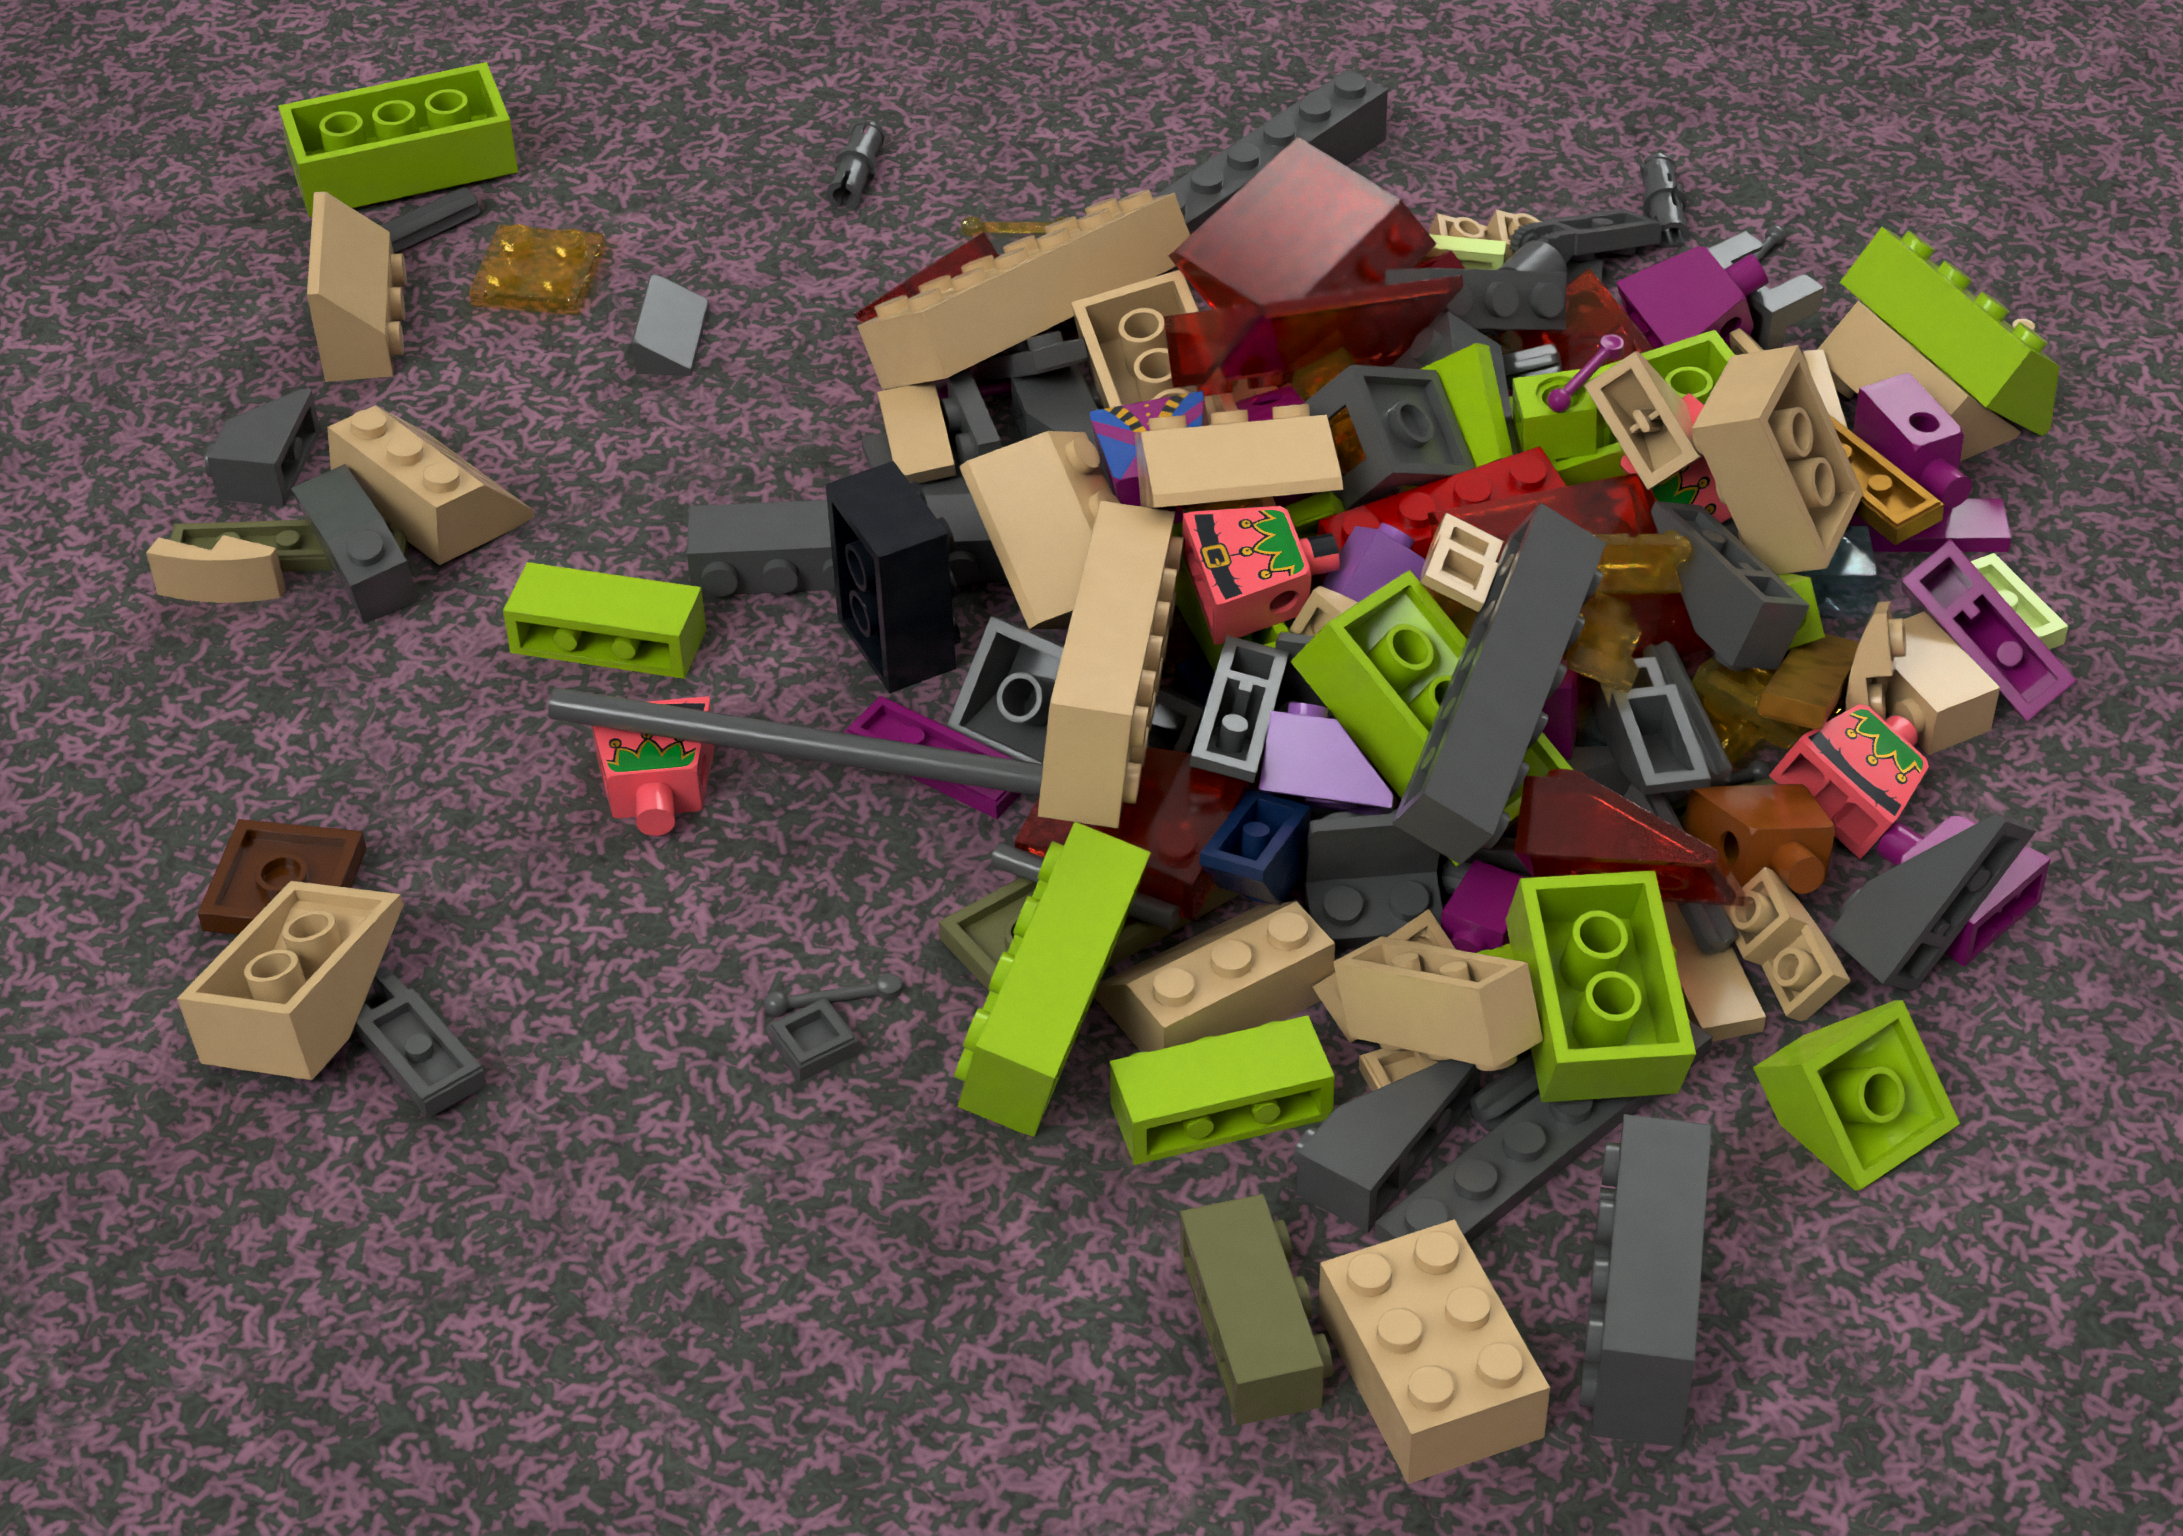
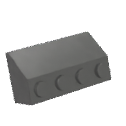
[946,616,1206,817]

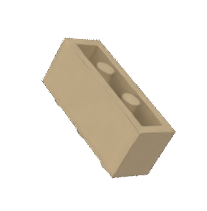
[1333,936,1543,1071]

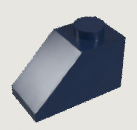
[1199,789,1311,905]

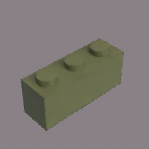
[1180,1194,1333,1426]

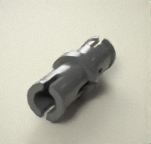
[826,120,885,209]
[1640,153,1690,248]

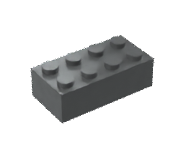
[1579,1114,1712,1447]

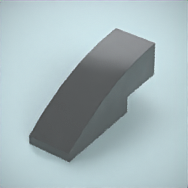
[1588,657,1711,795]

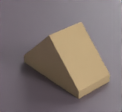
[1584,351,1702,490]

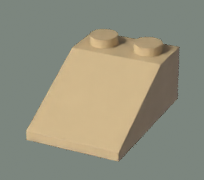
[177,881,403,1080]

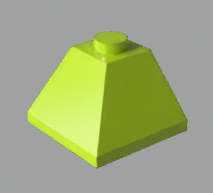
[1753,1000,1960,1191]

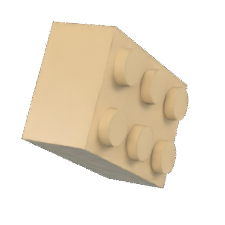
[1691,345,1863,575]
[1318,1219,1550,1484]

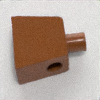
[1683,784,1835,894]

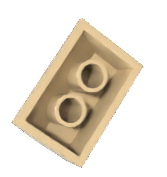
[307,191,407,382]
[1817,301,2021,461]
[1134,404,1343,508]
[327,405,534,565]
[959,431,1121,630]
[1094,901,1335,1052]

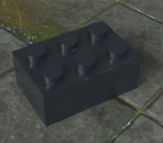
[825,461,961,693]

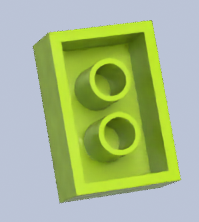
[1506,870,1696,1102]

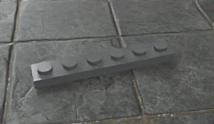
[1374,1020,1713,1244]

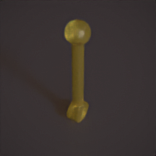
[961,216,1067,236]

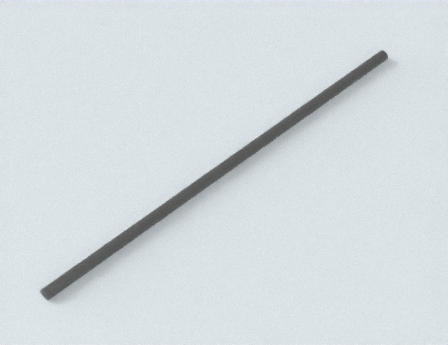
[548,688,1740,904]

